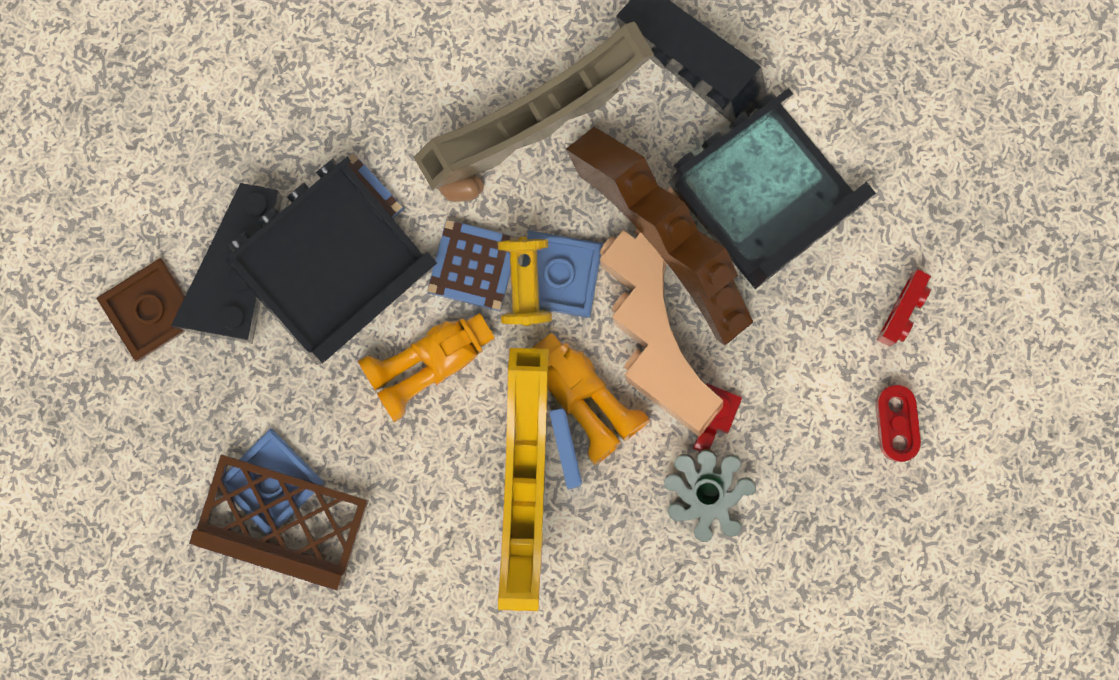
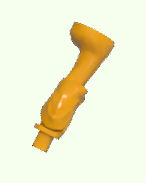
[357,313,495,423]
[533,333,651,465]

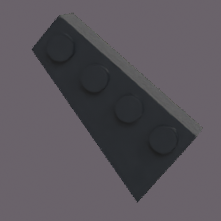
[616,0,767,123]
[171,183,282,344]

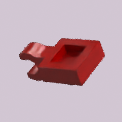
[692,383,742,452]

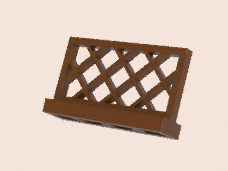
[189,454,369,591]

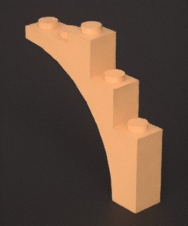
[599,183,723,437]

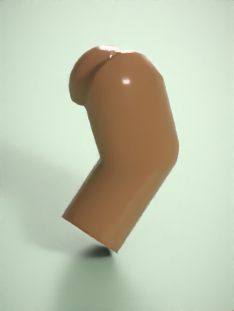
[437,175,484,202]

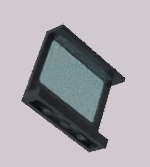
[668,88,876,290]

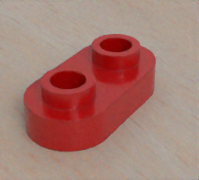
[875,385,921,462]

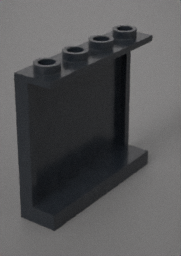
[224,156,437,365]

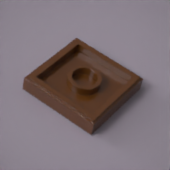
[96,258,185,362]

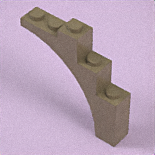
[413,22,654,190]

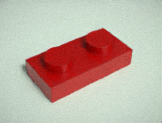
[876,269,931,347]

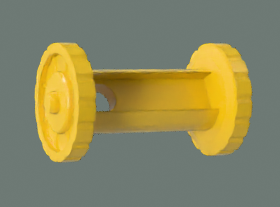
[497,236,552,326]

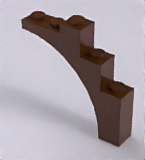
[566,127,753,345]

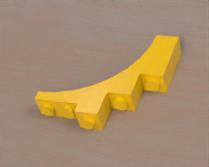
[498,348,549,612]

